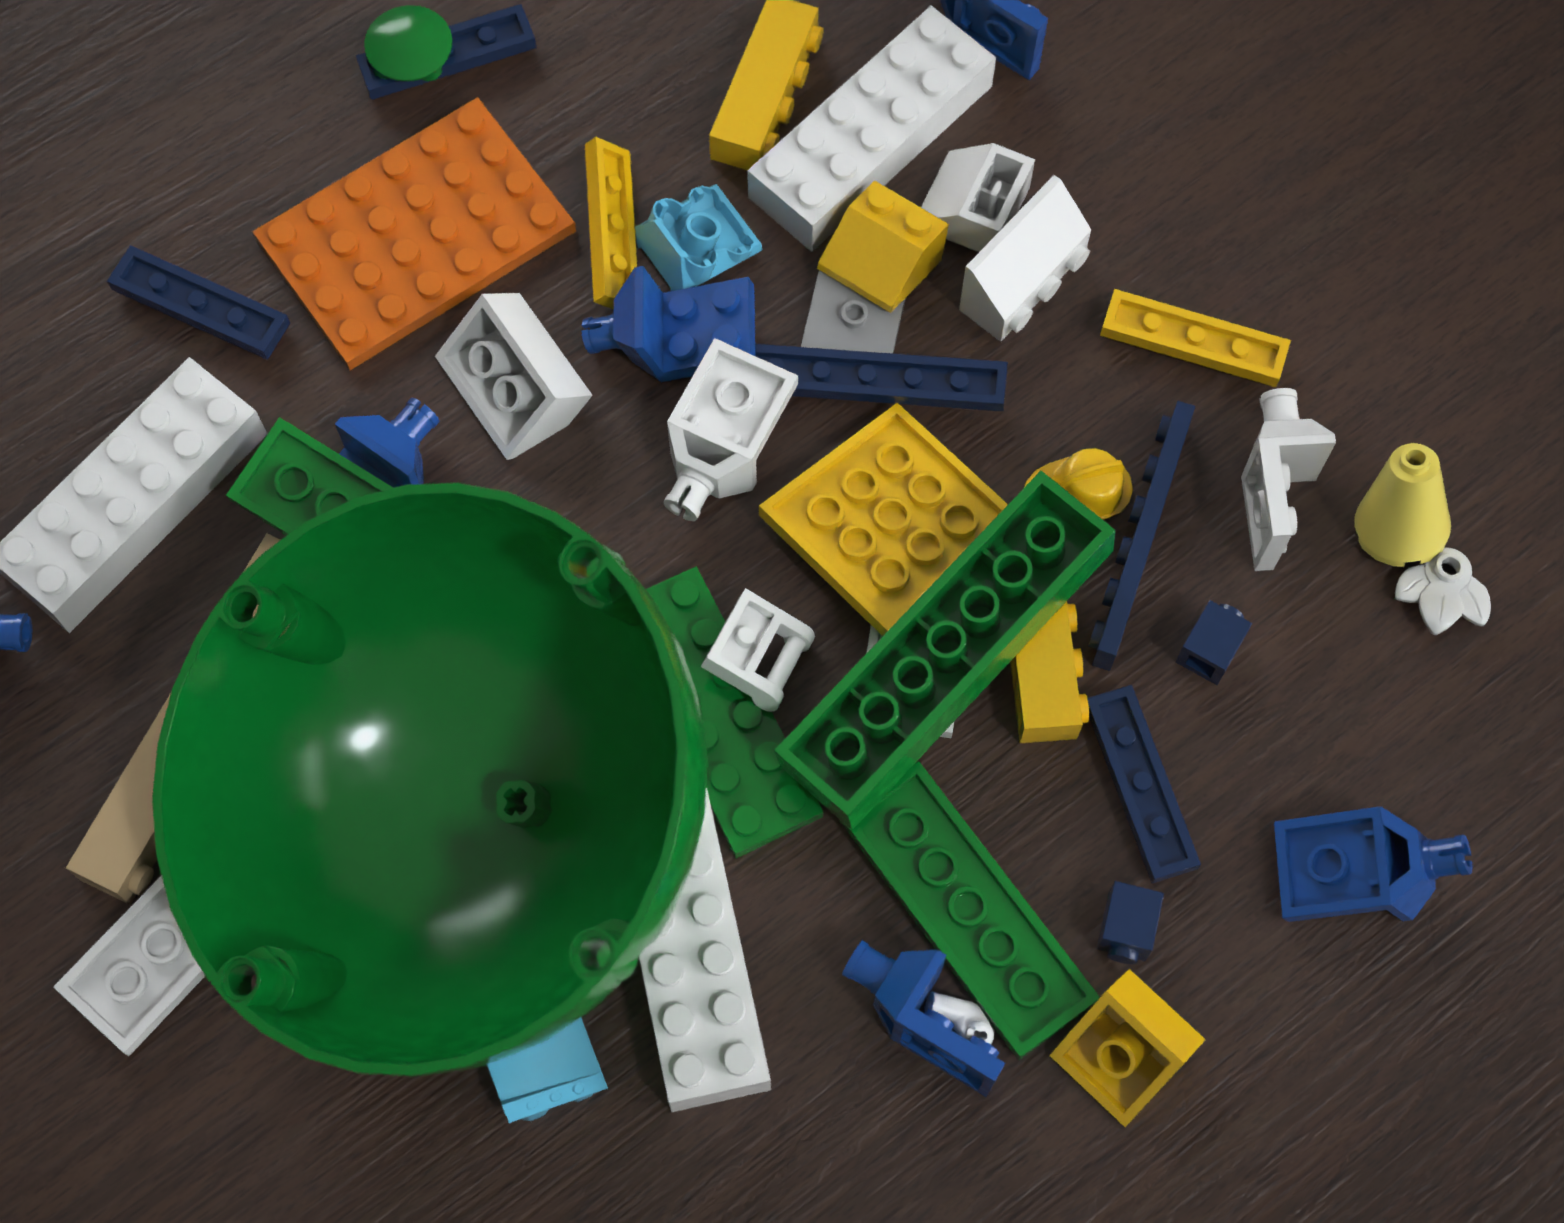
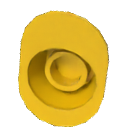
[1025,448,1133,520]

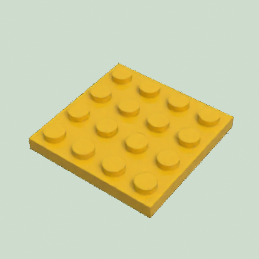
[759,403,1008,636]

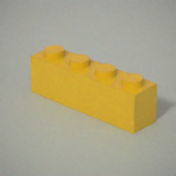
[709,0,823,171]
[1010,601,1089,743]

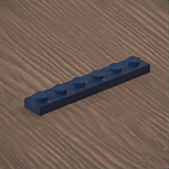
[755,344,1008,412]
[1088,401,1195,671]

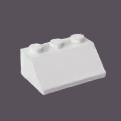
[959,175,1091,342]
[435,293,593,460]

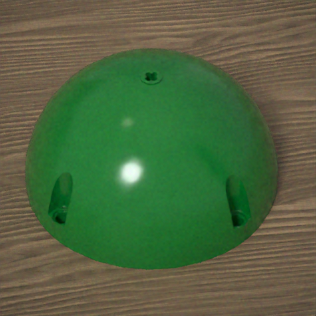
[152,483,708,1076]

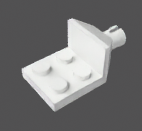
[663,338,798,521]
[1241,388,1336,571]

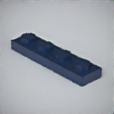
[356,4,537,100]
[107,245,290,360]
[1088,685,1201,884]

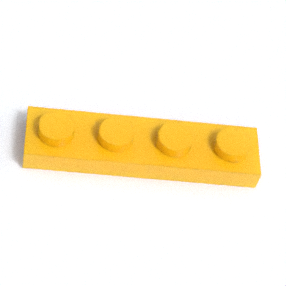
[585,137,637,309]
[1100,289,1291,387]

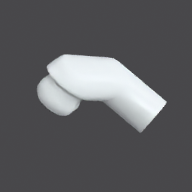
[925,992,994,1044]

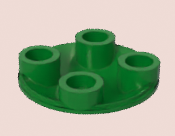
[364,5,452,81]

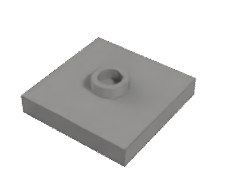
[801,270,906,354]

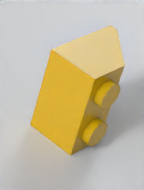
[817,180,949,313]
[1049,969,1206,1127]

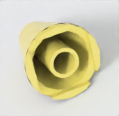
[1354,443,1451,567]

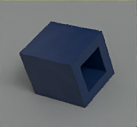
[1175,600,1253,686]
[1097,881,1164,964]

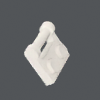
[701,588,815,712]

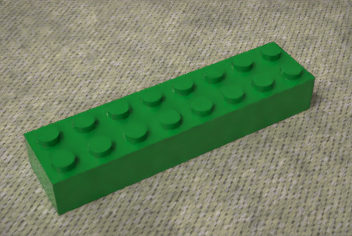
[774,471,1115,830]

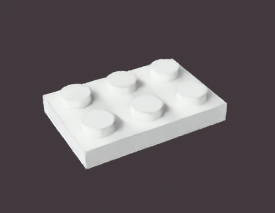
[54,876,205,1056]

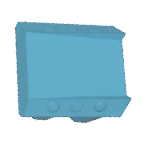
[635,184,762,291]
[487,1018,608,1123]

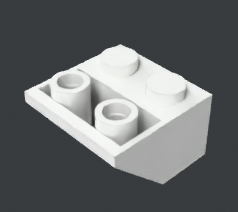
[921,143,1035,252]

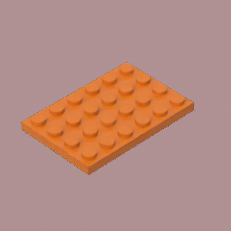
[252,97,576,371]

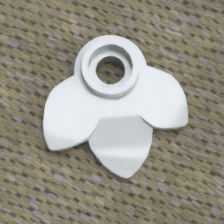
[1395,548,1491,635]

